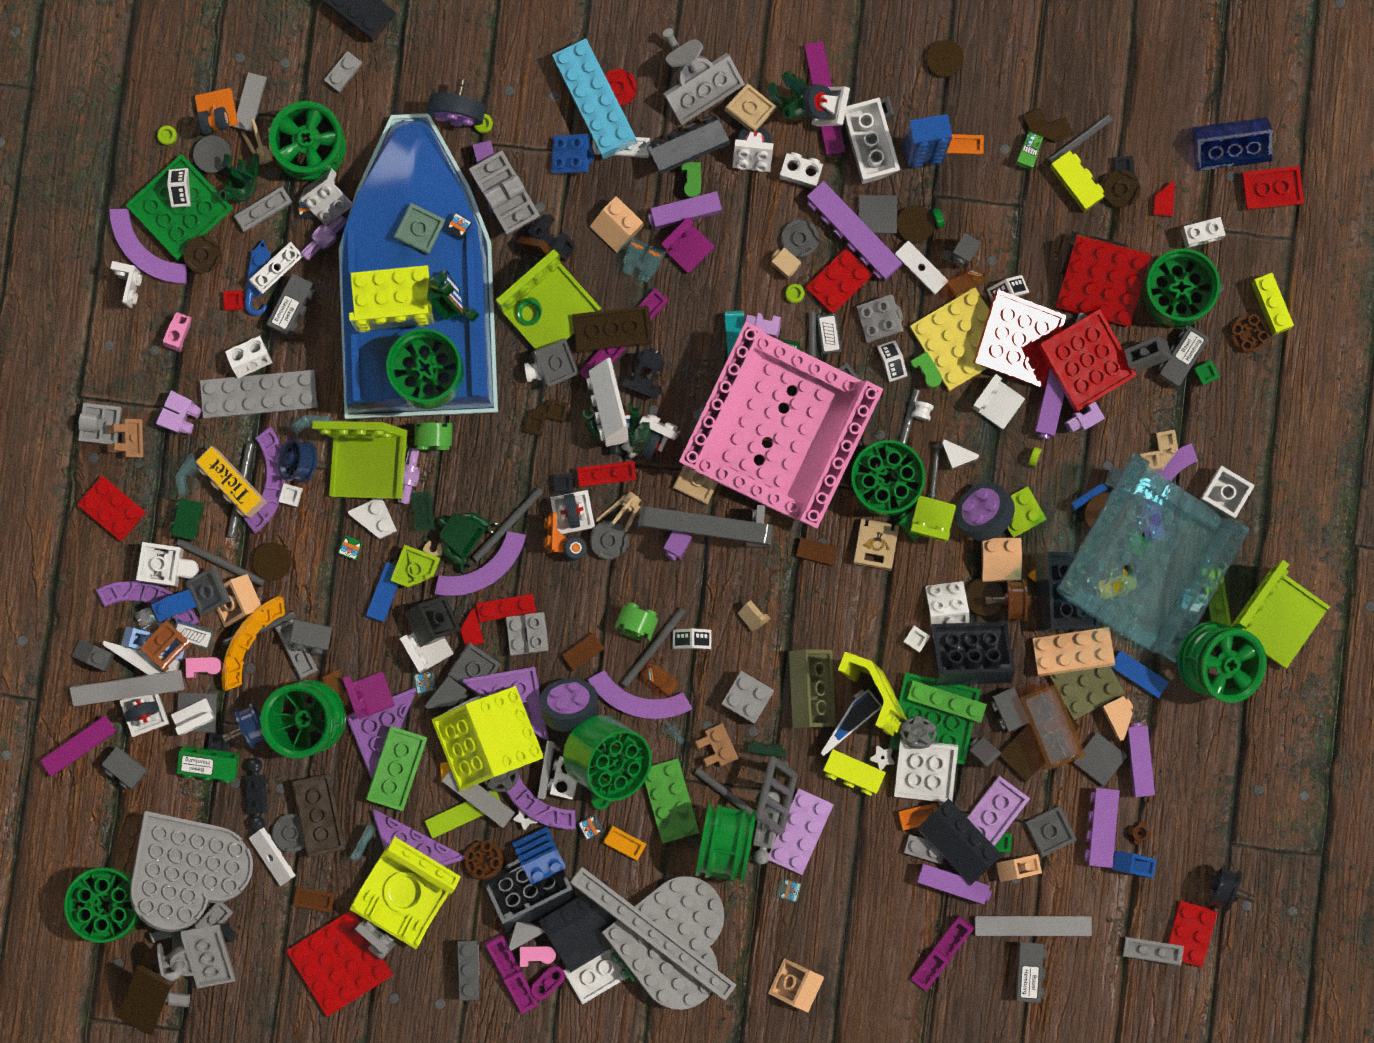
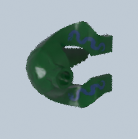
[766,71,808,120]
[219,153,259,202]

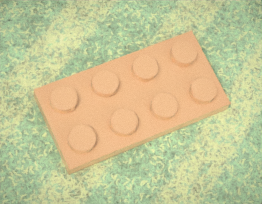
[1033,627,1115,677]

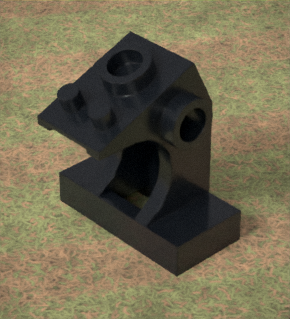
[528,213,576,262]
[622,348,665,399]

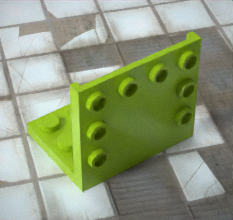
[496,249,602,350]
[312,421,407,499]
[1231,560,1330,669]

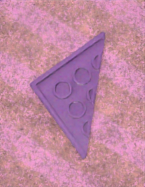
[462,667,549,740]
[346,688,417,780]
[372,810,465,866]

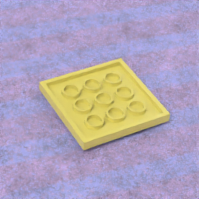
[910,287,989,392]

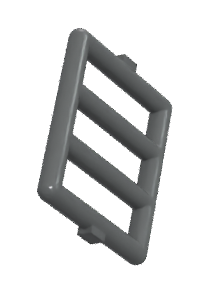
[755,756,798,835]

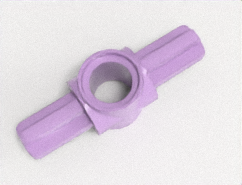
[301,215,347,260]
[398,448,420,504]

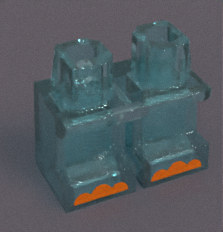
[623,238,666,282]

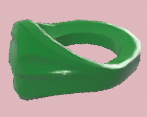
[517,297,542,325]

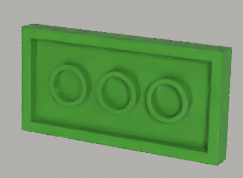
[366,726,427,811]
[645,759,699,844]

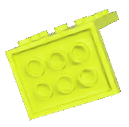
[349,265,434,332]
[431,686,544,791]

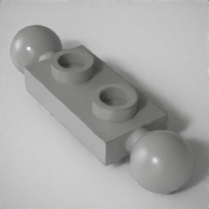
[753,792,780,864]

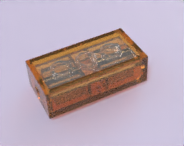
[1020,683,1086,770]

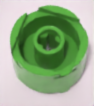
[414,422,453,450]
[614,602,658,642]

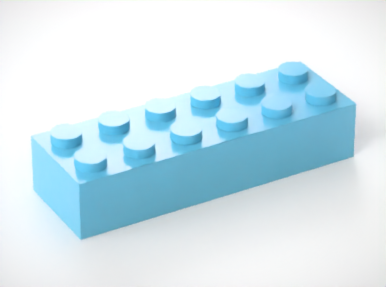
[552,39,637,160]

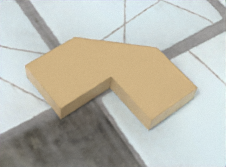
[1140,430,1178,474]

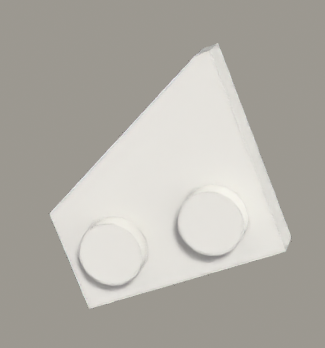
[348,498,397,539]

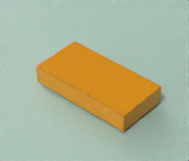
[603,826,646,861]

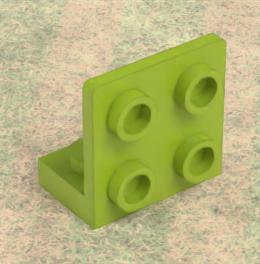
[909,496,956,542]

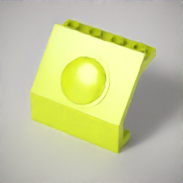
[838,652,907,736]
[350,837,461,949]

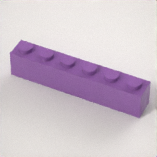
[807,181,902,281]

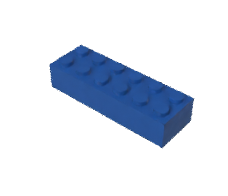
[903,114,952,168]

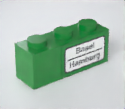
[177,746,240,783]

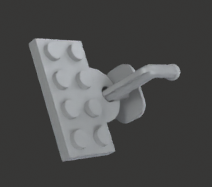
[663,28,745,125]
[149,924,236,988]

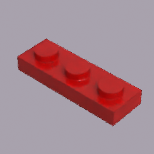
[577,461,637,487]
[476,594,536,623]

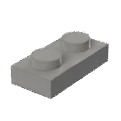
[324,51,363,93]
[904,834,943,864]

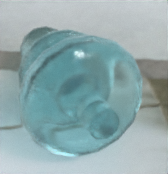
[665,722,684,744]

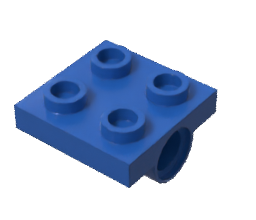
[551,134,594,174]

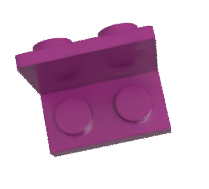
[661,217,714,273]
[343,672,395,720]

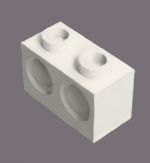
[780,152,823,189]
[1181,217,1225,248]
[225,336,272,378]
[548,757,578,800]

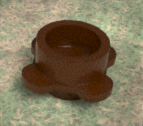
[1128,822,1151,844]

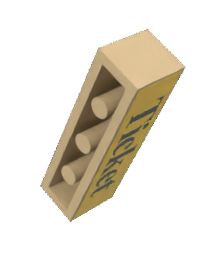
[196,446,267,518]

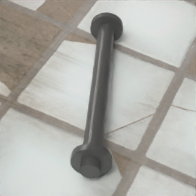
[927,443,943,499]

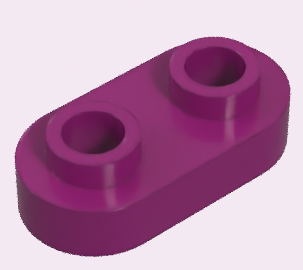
[531,966,565,1000]

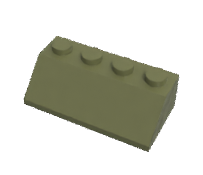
[789,649,836,728]

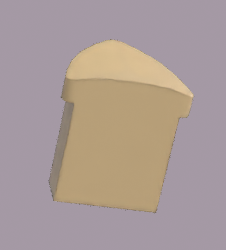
[738,601,771,631]

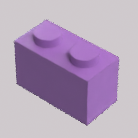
[664,532,692,561]

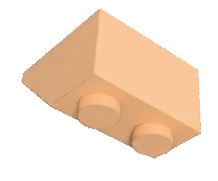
[590,196,644,253]
[981,538,1022,582]
[216,574,261,628]
[768,958,824,1012]

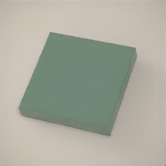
[394,203,446,255]

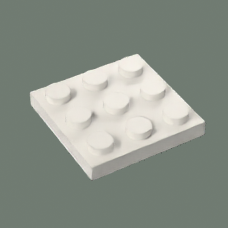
[894,739,958,802]

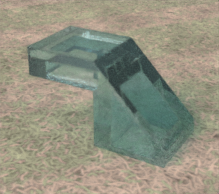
[290,415,334,435]
[175,453,200,497]

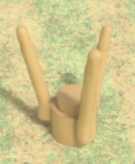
[241,118,274,165]
[596,491,641,532]

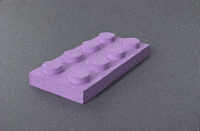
[769,788,834,875]

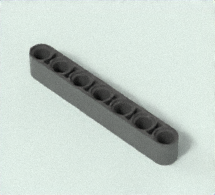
[638,506,773,545]

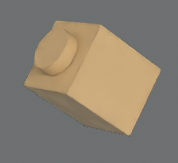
[771,247,801,279]

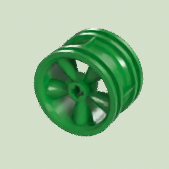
[269,101,346,182]
[1177,622,1267,703]
[260,680,346,758]
[695,802,756,884]

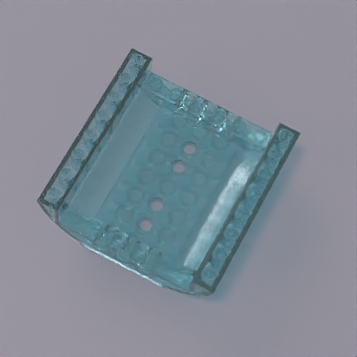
[1057,452,1250,663]

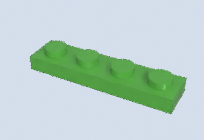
[907,681,987,723]

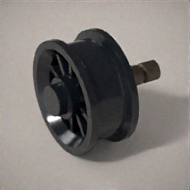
[1208,865,1256,912]

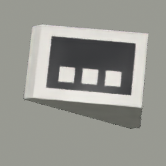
[167,168,191,208]
[987,275,1029,301]
[877,340,907,382]
[941,440,979,470]
[673,628,711,649]

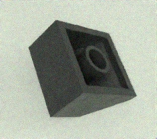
[405,596,461,647]

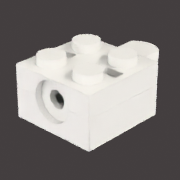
[136,542,199,587]

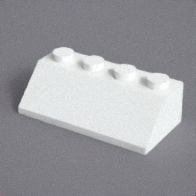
[844,97,900,184]
[586,358,629,447]

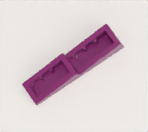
[40,715,116,777]
[911,915,974,991]
[485,933,539,1014]

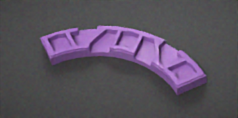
[110,209,187,284]
[244,427,286,534]
[1141,443,1198,540]
[435,531,526,596]
[96,581,200,627]
[588,670,692,719]
[503,774,576,830]

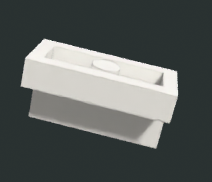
[171,698,216,736]

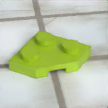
[1007,486,1047,538]
[390,545,441,588]

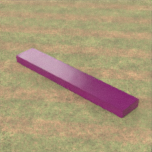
[804,41,845,156]
[579,288,669,379]

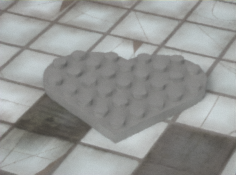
[130,811,253,932]
[601,876,724,1010]

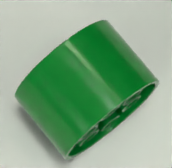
[1141,249,1220,328]
[386,329,464,409]
[851,440,925,517]
[563,715,652,801]
[64,868,142,943]

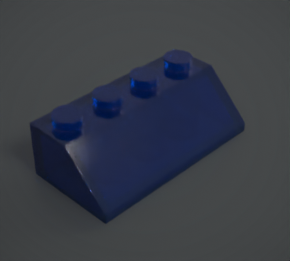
[1193,117,1273,171]

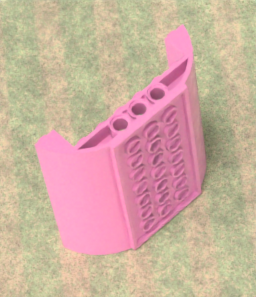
[679,322,883,528]

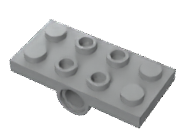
[469,151,540,235]

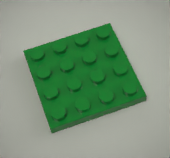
[126,154,234,261]
[889,672,981,765]

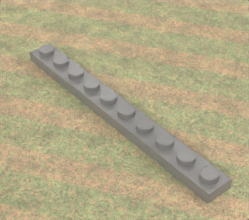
[570,867,736,1001]

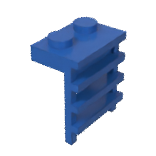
[512,825,567,885]

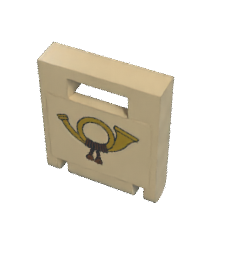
[853,518,899,571]

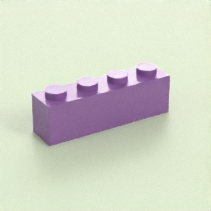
[1084,788,1120,868]

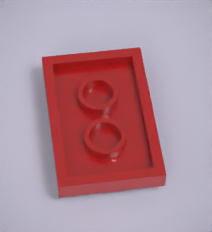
[1242,166,1304,211]
[806,247,873,315]
[77,476,147,542]
[1168,900,1218,968]

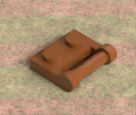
[139,620,191,673]

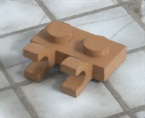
[107,419,143,458]
[695,723,738,767]

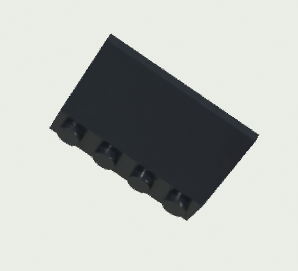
[1035,552,1100,631]
[931,621,1015,686]
[483,859,577,934]
[539,881,617,973]

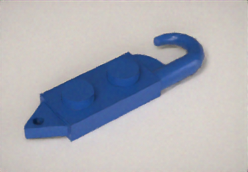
[244,240,272,316]

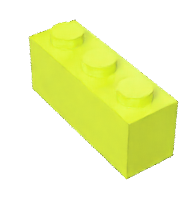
[1050,151,1104,212]
[1251,273,1294,336]
[823,749,886,796]

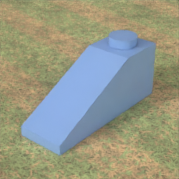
[121,627,185,661]

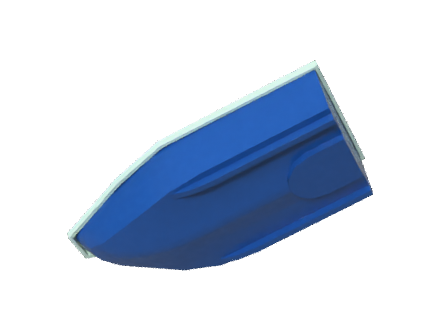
[339,113,498,420]

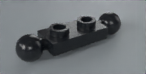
[245,758,268,831]

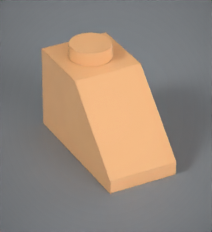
[1101,696,1133,742]
[996,854,1042,882]

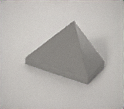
[508,922,545,951]

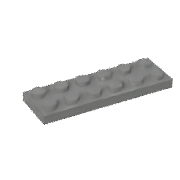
[200,370,318,419]

